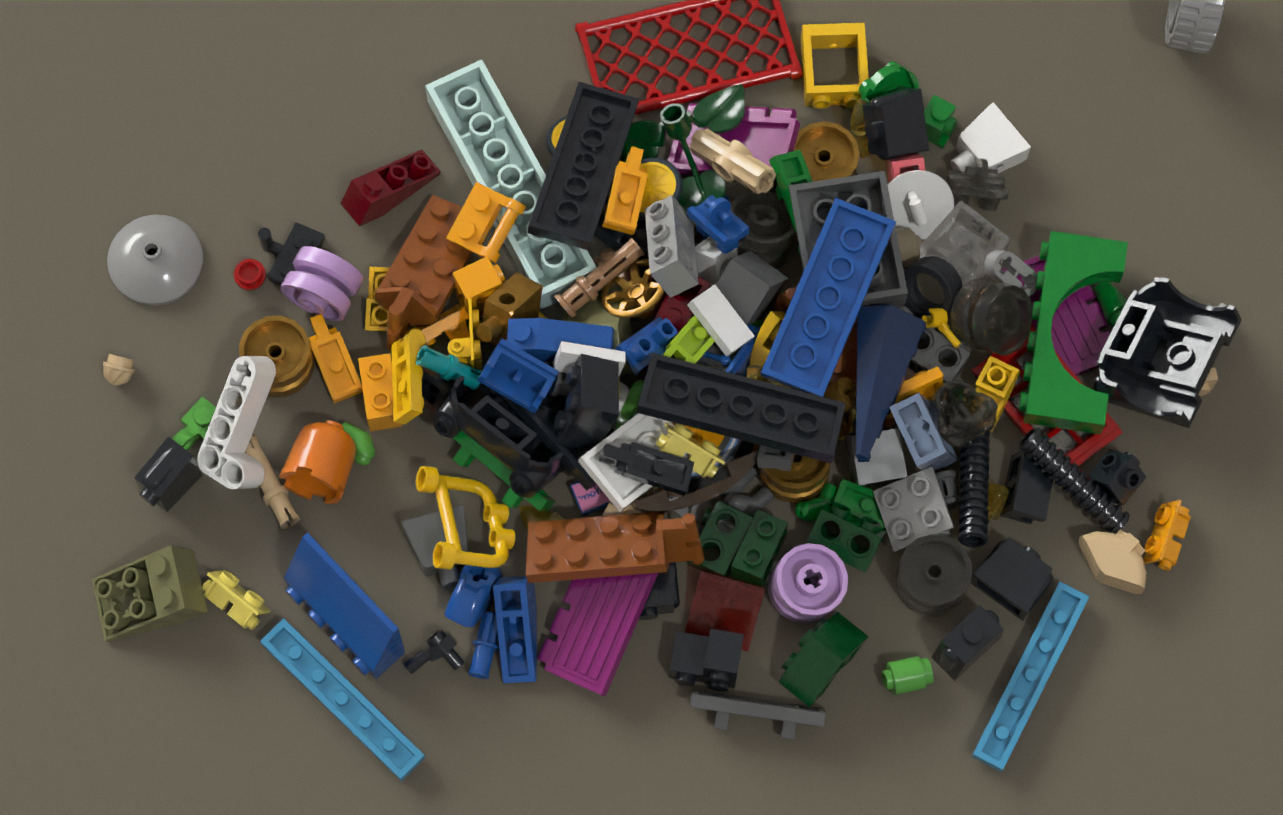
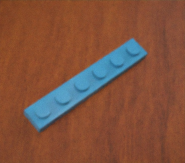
[971,582,1090,772]
[260,618,425,782]

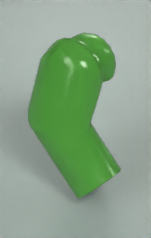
[342,421,376,466]

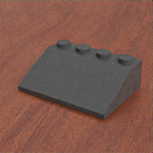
[789,171,908,307]

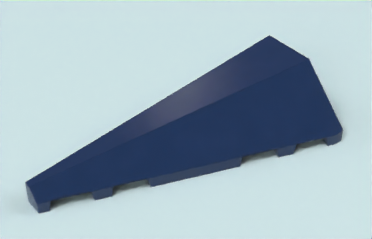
[856,305,926,462]

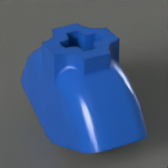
[444,565,503,627]

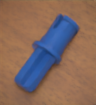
[468,612,499,679]

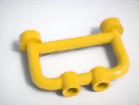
[416,466,515,570]

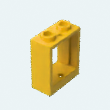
[801,23,869,109]

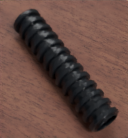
[958,424,990,548]
[1018,427,1130,534]

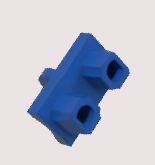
[687,195,749,254]
[615,317,678,375]

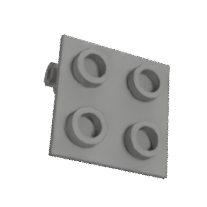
[873,466,954,552]

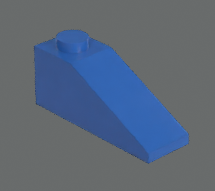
[507,318,614,362]
[493,576,537,683]

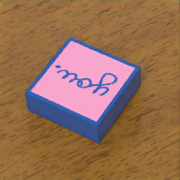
[570,482,610,517]

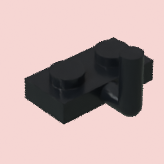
[258,222,325,286]

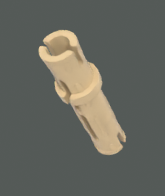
[245,436,300,529]

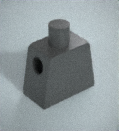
[402,505,469,589]

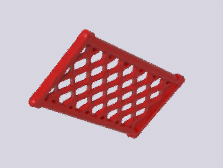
[575,0,803,115]

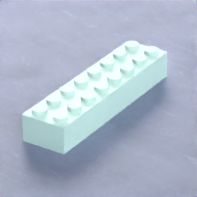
[425,59,597,310]

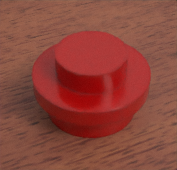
[234,259,266,291]

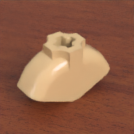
[1078,529,1147,594]

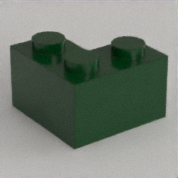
[778,612,869,707]

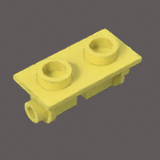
[655,422,725,478]
[202,570,271,630]

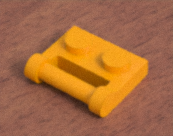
[446,182,526,264]

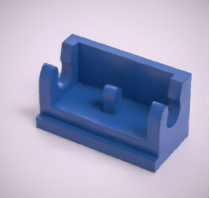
[477,338,559,414]

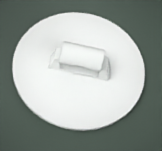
[887,170,954,239]

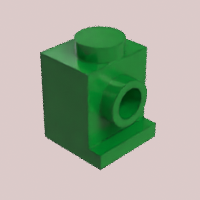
[924,95,958,149]

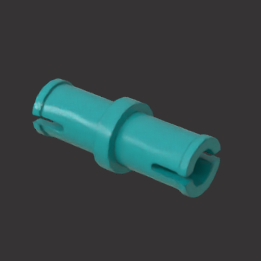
[416,345,482,390]

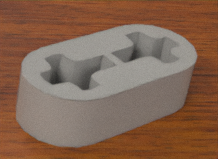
[985,250,1037,297]

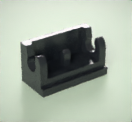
[999,451,1053,524]

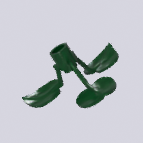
[621,84,745,212]

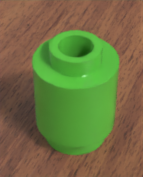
[881,656,933,695]

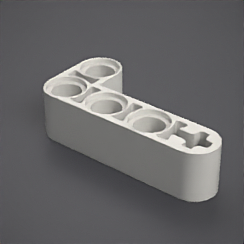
[197,356,276,489]

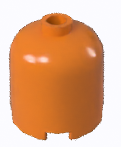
[279,420,356,504]

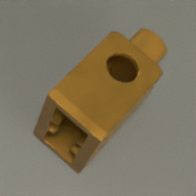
[476,272,543,345]

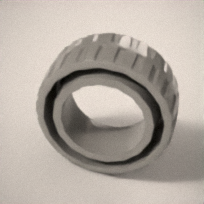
[1165,0,1226,53]

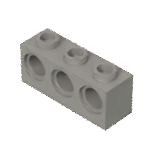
[645,195,699,298]

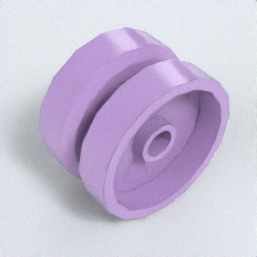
[280,246,364,321]
[768,543,848,624]

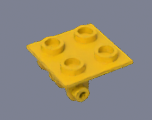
[447,299,483,370]

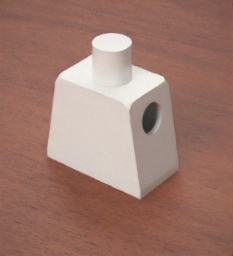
[950,102,1031,180]

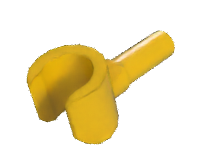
[922,308,961,348]

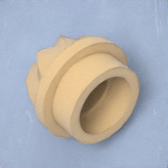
[103,354,135,386]

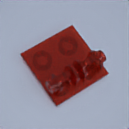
[685,571,765,652]

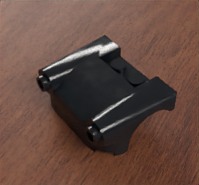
[1094,278,1242,428]
[432,375,567,498]

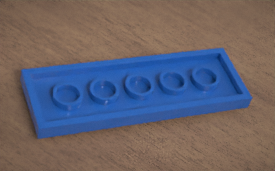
[761,197,896,397]

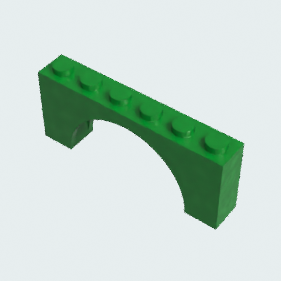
[1019,231,1128,434]

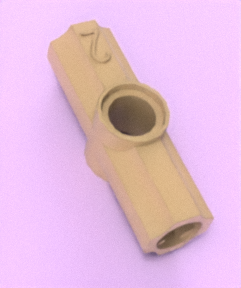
[689,129,776,194]

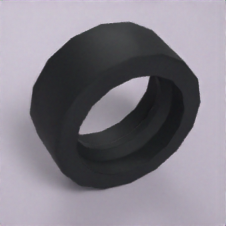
[904,256,963,319]

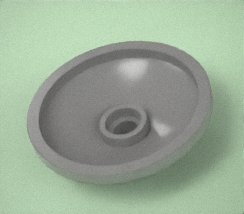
[107,214,204,306]

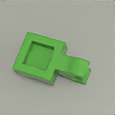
[173,396,216,451]

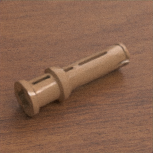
[554,238,645,319]

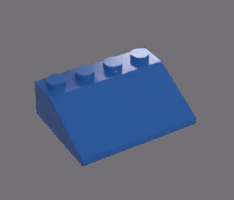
[284,532,405,679]

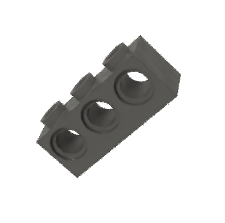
[894,305,971,393]

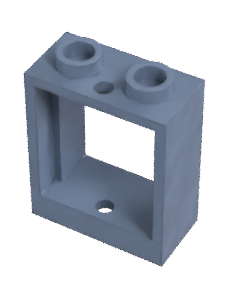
[889,393,959,472]

